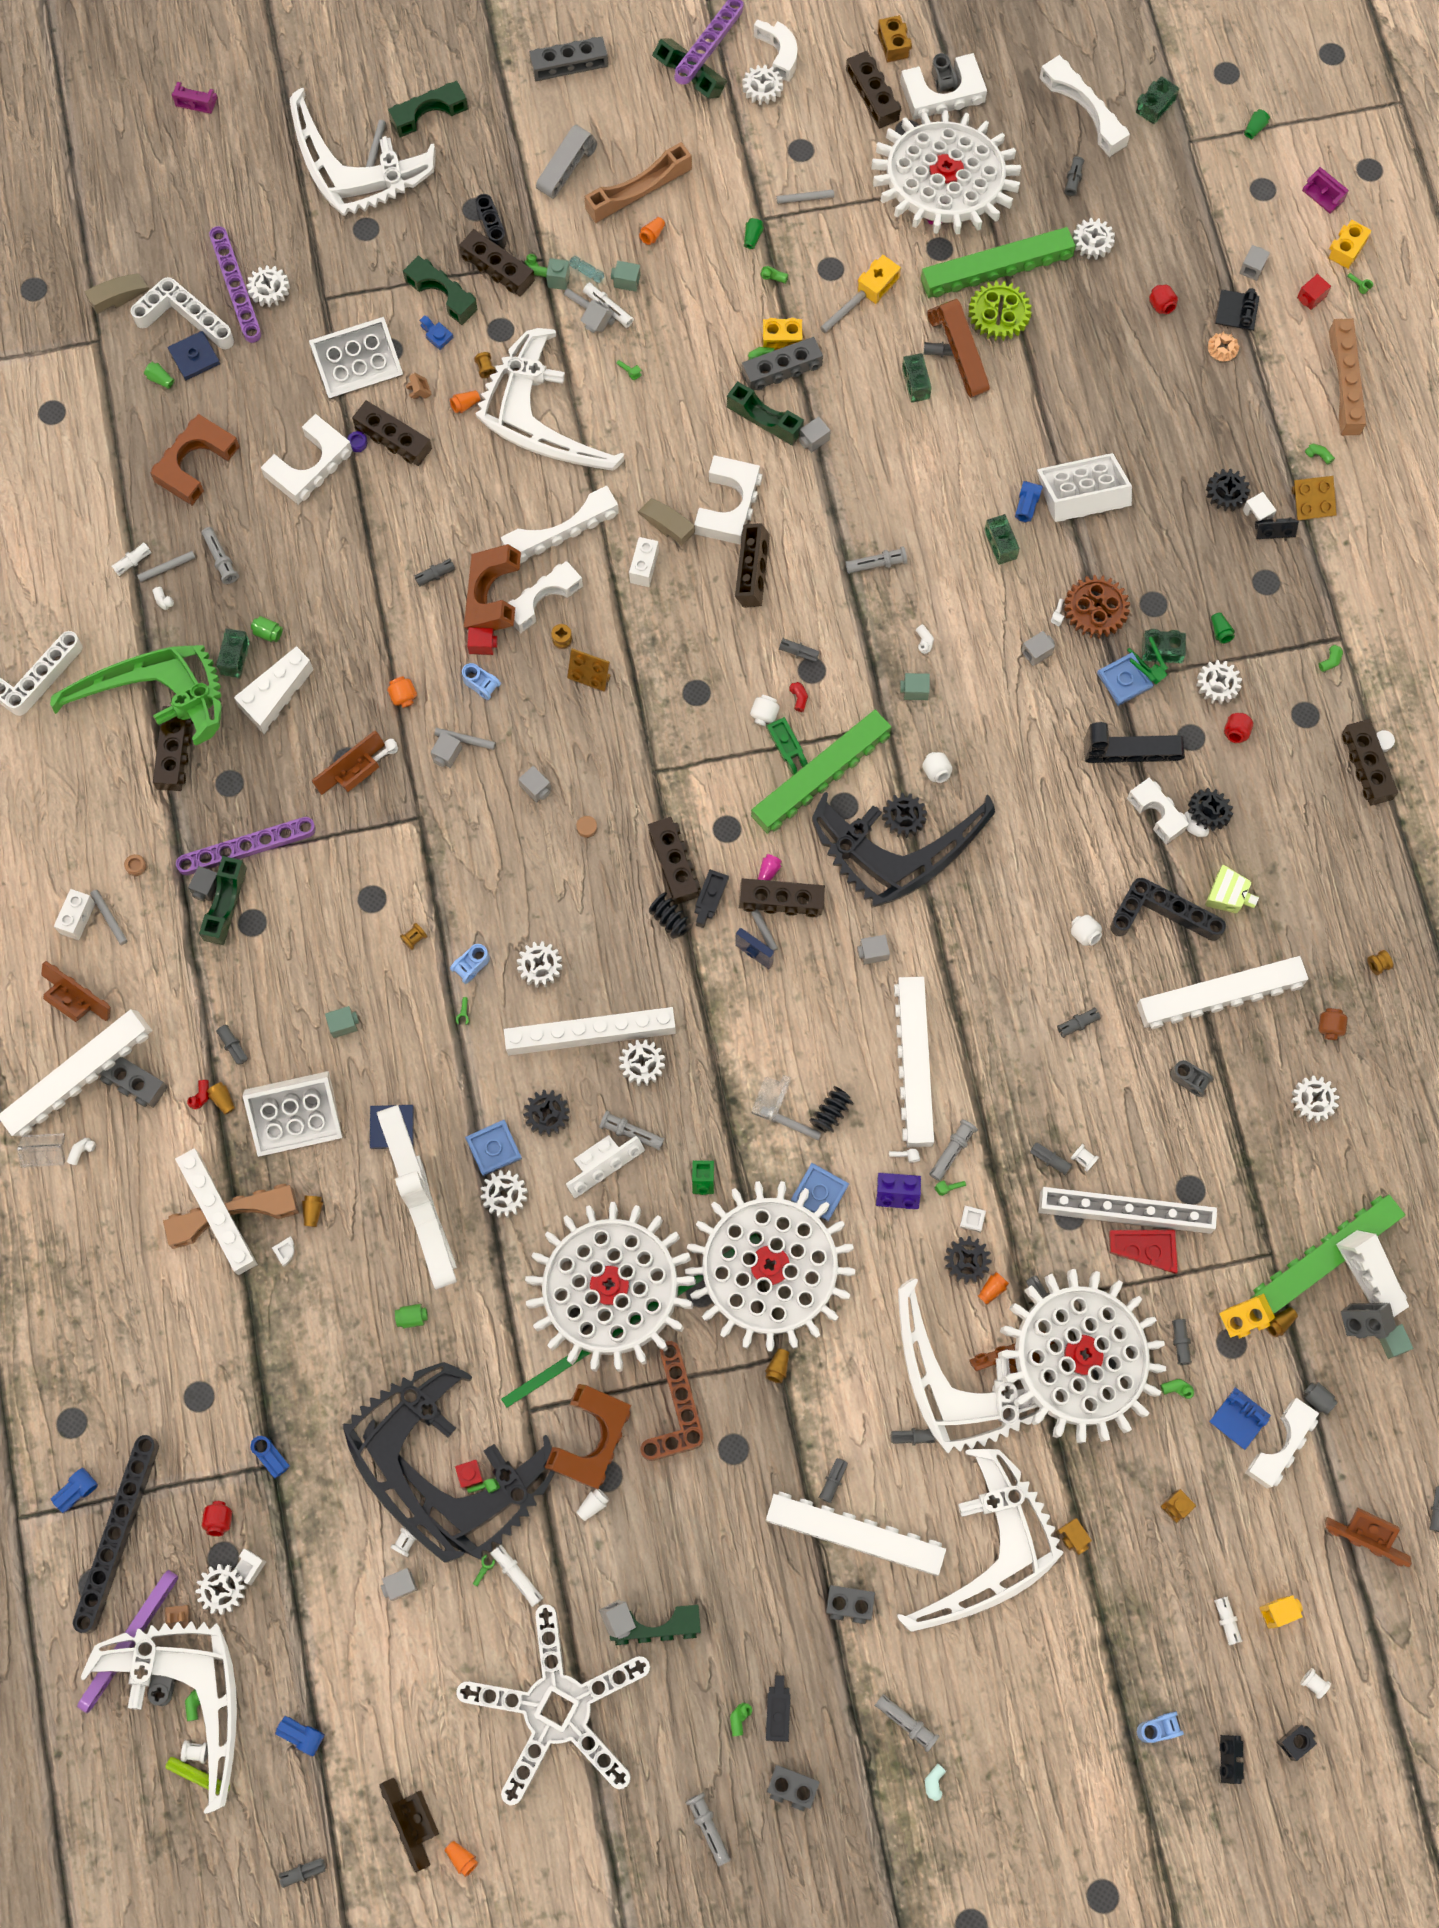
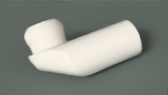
[152,587,174,610]
[916,624,934,654]
[1184,811,1209,837]
[67,1138,96,1165]

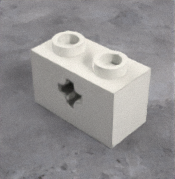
[629,537,659,587]
[54,889,96,940]

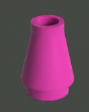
[757,854,782,881]

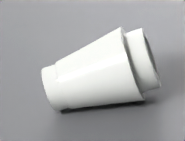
[576,1489,609,1521]

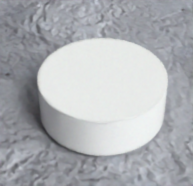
[1376,730,1395,752]

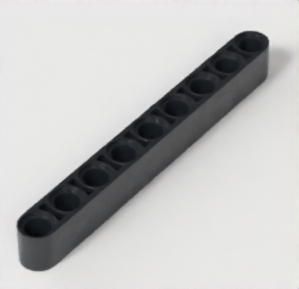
[73,1435,159,1633]

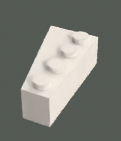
[234,646,313,734]
[1336,1230,1409,1317]

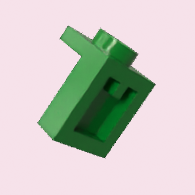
[692,1161,714,1195]

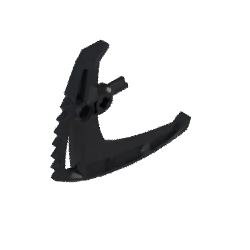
[812,792,995,907]
[343,1362,472,1563]
[363,1419,555,1559]

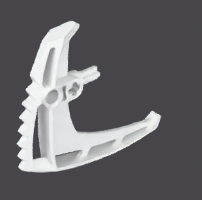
[290,88,436,216]
[475,328,624,471]
[898,1278,1057,1453]
[897,1449,1063,1632]
[81,1621,237,1814]

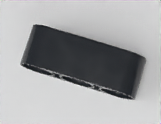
[475,194,506,249]

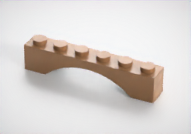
[584,142,692,223]
[1329,318,1366,436]
[163,1184,299,1249]

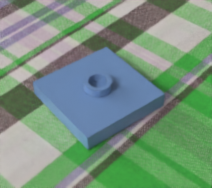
[1097,652,1154,706]
[465,1120,522,1177]
[791,1163,849,1222]

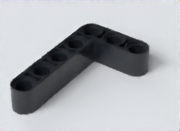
[1083,722,1185,763]
[1110,878,1226,941]

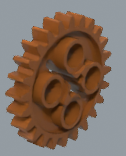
[1064,575,1130,639]

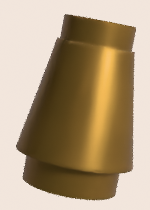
[207,1082,236,1115]
[302,1195,324,1227]
[1266,1307,1298,1337]
[765,1349,790,1383]

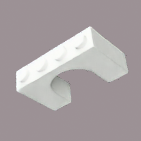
[900,53,987,120]
[261,414,352,505]
[694,455,763,545]

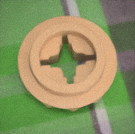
[1208,331,1240,361]

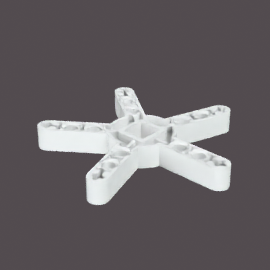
[377,1105,457,1290]
[457,1604,650,1805]

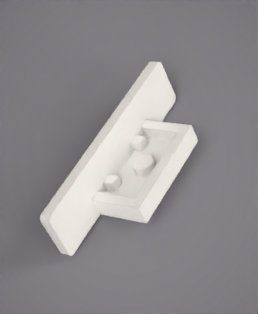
[566,1135,645,1198]

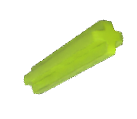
[165,1757,230,1795]

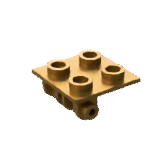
[1291,475,1337,520]
[567,648,611,692]

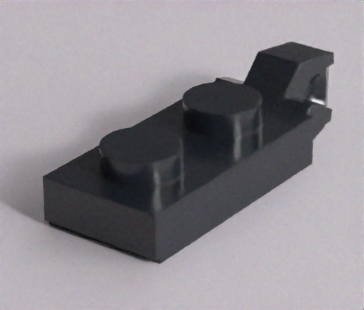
[695,869,729,928]
[766,1675,791,1742]

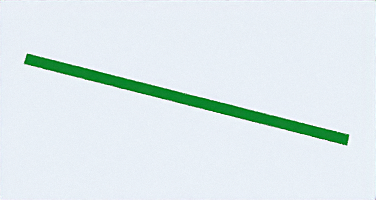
[501,1233,761,1408]

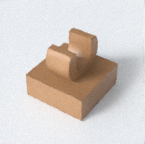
[406,373,432,399]
[165,1605,190,1630]

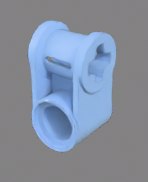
[462,663,501,700]
[450,944,490,984]
[1137,1711,1184,1743]

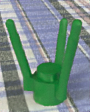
[1127,637,1168,685]

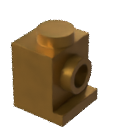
[1160,1489,1196,1523]
[1055,1518,1092,1555]

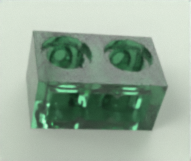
[1136,76,1180,125]
[902,353,932,403]
[984,514,1020,565]
[216,628,250,678]
[1142,629,1186,663]

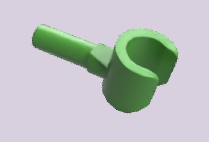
[1347,273,1373,294]
[617,360,642,380]
[456,997,470,1025]
[934,1180,966,1196]
[467,1478,500,1493]
[473,1555,495,1586]

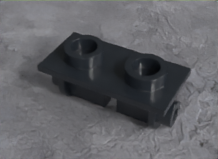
[1255,517,1299,540]
[1219,1735,1244,1784]

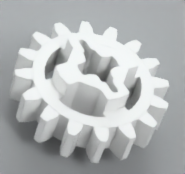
[742,65,783,105]
[1073,218,1115,259]
[247,265,290,307]
[1196,660,1242,705]
[517,941,563,988]
[619,1039,665,1086]
[1291,1076,1339,1123]
[480,1170,528,1218]
[195,1564,246,1615]

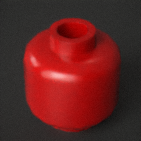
[1149,284,1178,314]
[1224,713,1254,743]
[201,1501,232,1537]

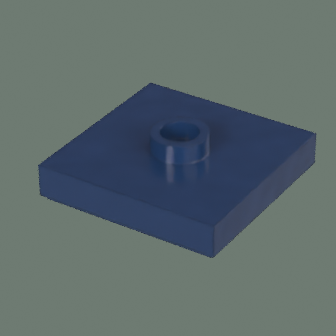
[167,331,220,381]
[735,928,774,969]
[370,1105,414,1149]

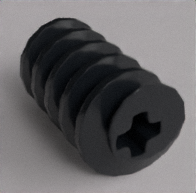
[649,892,693,939]
[809,1086,854,1133]

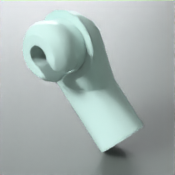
[925,1763,946,1801]

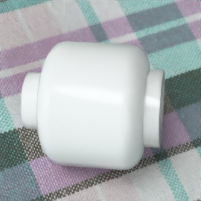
[750,695,780,726]
[922,752,953,783]
[1071,915,1102,946]

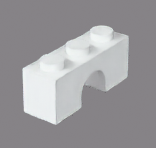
[1127,778,1189,845]

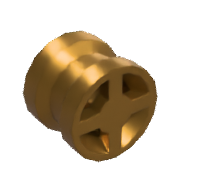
[551,624,572,649]
[1367,950,1394,975]

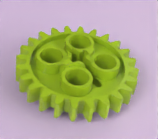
[968,281,1032,341]

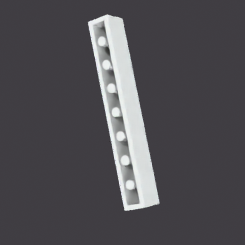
[1137,956,1308,1029]
[894,977,934,1148]
[504,1007,676,1056]
[0,1009,153,1137]
[1038,1187,1217,1234]
[765,1492,946,1576]

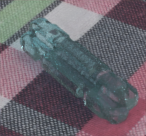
[569,256,604,283]

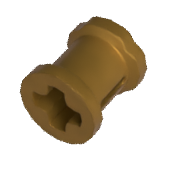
[474,352,496,378]
[400,923,428,950]

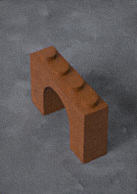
[150,414,240,506]
[464,544,521,631]
[544,1384,631,1489]

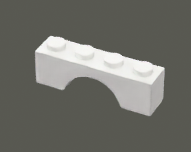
[508,561,583,634]
[1245,1398,1319,1489]

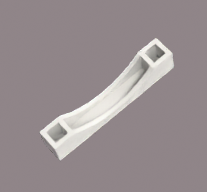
[1040,55,1130,157]
[500,486,619,563]
[175,1148,258,1275]

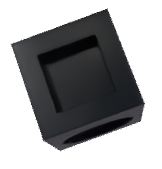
[1277,1724,1317,1761]

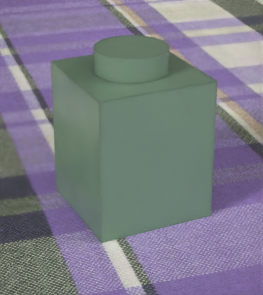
[546,258,570,290]
[611,260,641,292]
[900,673,930,700]
[325,1006,359,1038]
[1379,1324,1414,1359]

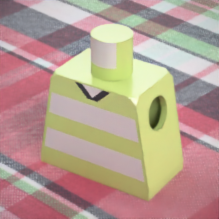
[1205,865,1259,913]

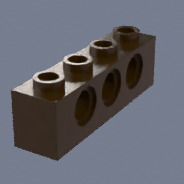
[846,51,902,129]
[459,229,535,297]
[352,400,432,466]
[735,523,770,608]
[153,706,193,791]
[1342,719,1398,806]
[648,817,701,905]
[739,878,825,917]

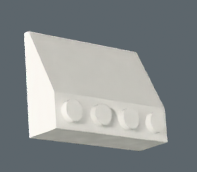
[309,317,403,398]
[1037,453,1132,522]
[243,1071,342,1157]

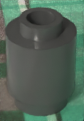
[1304,1382,1338,1415]

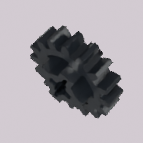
[1206,469,1250,511]
[1188,788,1233,831]
[882,793,927,838]
[523,1090,570,1137]
[944,1236,992,1284]

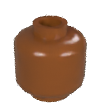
[1318,1008,1348,1040]

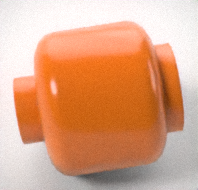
[387,676,417,708]

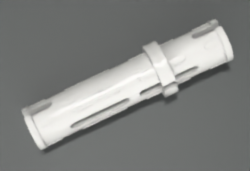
[583,282,634,328]
[490,1545,543,1607]

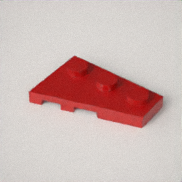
[1109,1230,1178,1274]

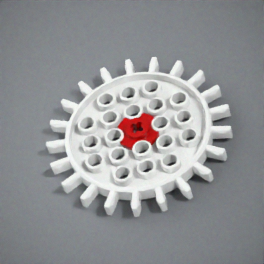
[871,110,1021,234]
[685,1181,855,1352]
[525,1202,696,1372]
[998,1269,1166,1443]

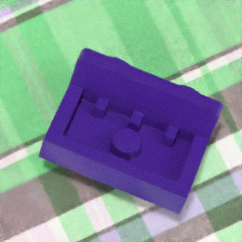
[876,1173,921,1209]

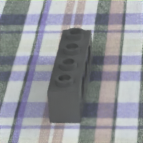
[529,36,608,82]
[742,337,823,390]
[98,1057,168,1108]

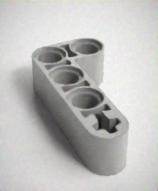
[536,124,597,199]

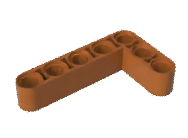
[927,299,990,398]
[640,1341,703,1461]

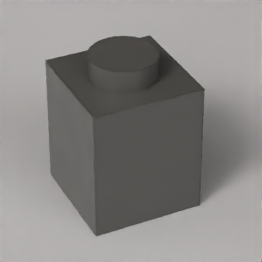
[188,866,217,901]

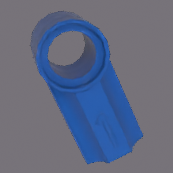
[1015,481,1043,523]
[250,1436,290,1479]
[51,1468,98,1513]
[275,1716,325,1757]

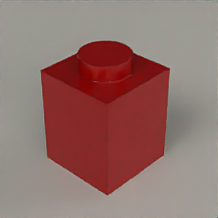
[1297,274,1331,310]
[467,627,498,655]
[455,1460,484,1490]

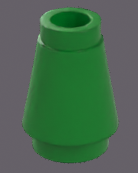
[1244,109,1270,139]
[744,218,764,249]
[1211,612,1235,644]

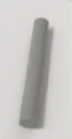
[366,120,386,167]
[777,190,834,204]
[564,289,615,325]
[820,290,866,333]
[137,551,196,582]
[435,728,496,750]
[90,890,127,945]
[751,909,778,951]
[760,1107,822,1140]

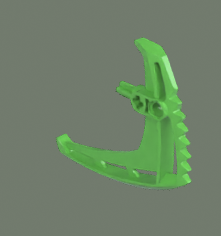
[50,645,222,745]

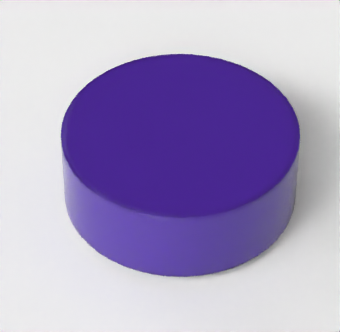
[347,431,368,452]

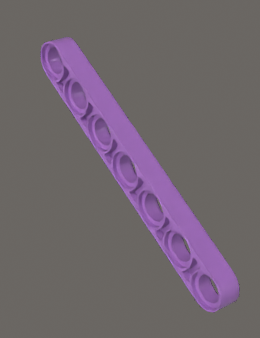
[674,0,744,84]
[209,226,261,343]
[176,817,316,875]
[77,1570,178,1714]

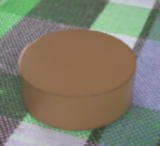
[576,816,597,838]
[124,854,147,876]

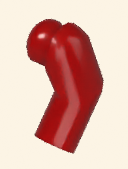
[789,682,808,712]
[187,1080,209,1109]

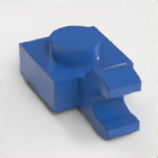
[419,315,453,350]

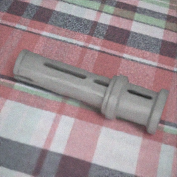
[201,527,239,584]
[845,546,907,574]
[599,1110,665,1150]
[929,1119,978,1181]
[874,1694,939,1753]
[685,1792,731,1866]

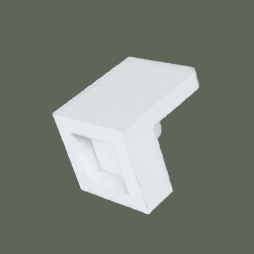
[1243,492,1277,521]
[234,1549,266,1585]

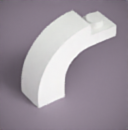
[754,19,797,82]

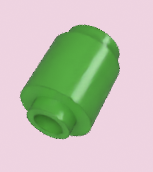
[251,616,283,642]
[395,1304,428,1329]

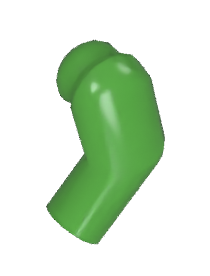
[525,254,548,278]
[761,266,788,284]
[748,347,775,360]
[1305,443,1335,465]
[1319,645,1343,672]
[1160,1379,1194,1399]
[185,1689,200,1722]
[730,1703,752,1737]

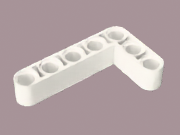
[131,277,234,349]
[0,631,83,716]

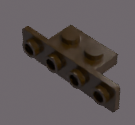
[379,1778,439,1873]

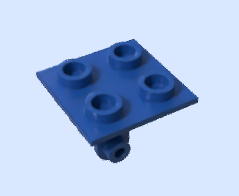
[1209,1387,1271,1450]

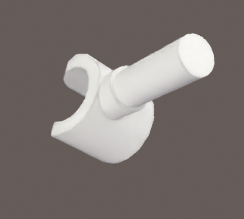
[1051,599,1065,627]
[373,739,398,761]
[889,1149,920,1163]

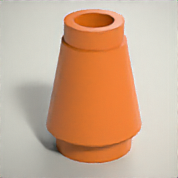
[639,217,665,245]
[450,390,480,413]
[978,1272,1009,1305]
[444,1841,478,1877]

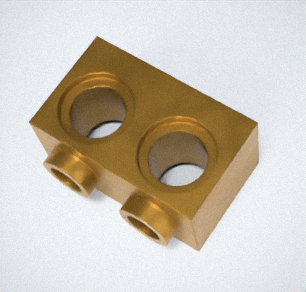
[877,15,912,63]

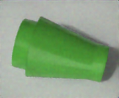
[144,362,175,389]

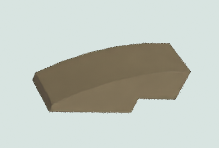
[84,273,149,314]
[638,498,695,546]

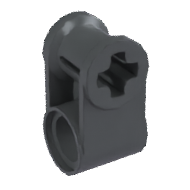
[931,53,958,93]
[1170,1060,1214,1097]
[148,1675,176,1706]

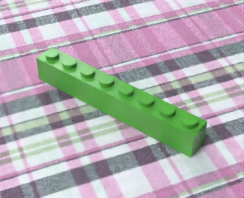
[921,227,1075,298]
[751,709,892,834]
[1250,1194,1406,1314]

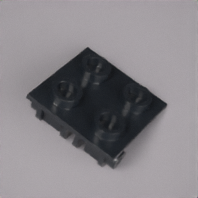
[1215,288,1260,331]

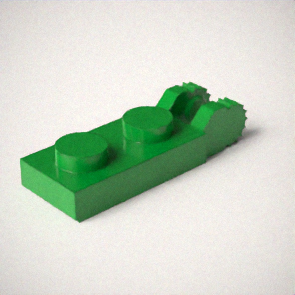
[766,717,808,775]

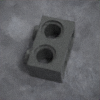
[1341,1303,1396,1339]
[825,1585,875,1624]
[766,1765,820,1811]

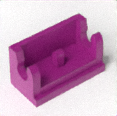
[172,82,217,114]
[1302,167,1349,214]

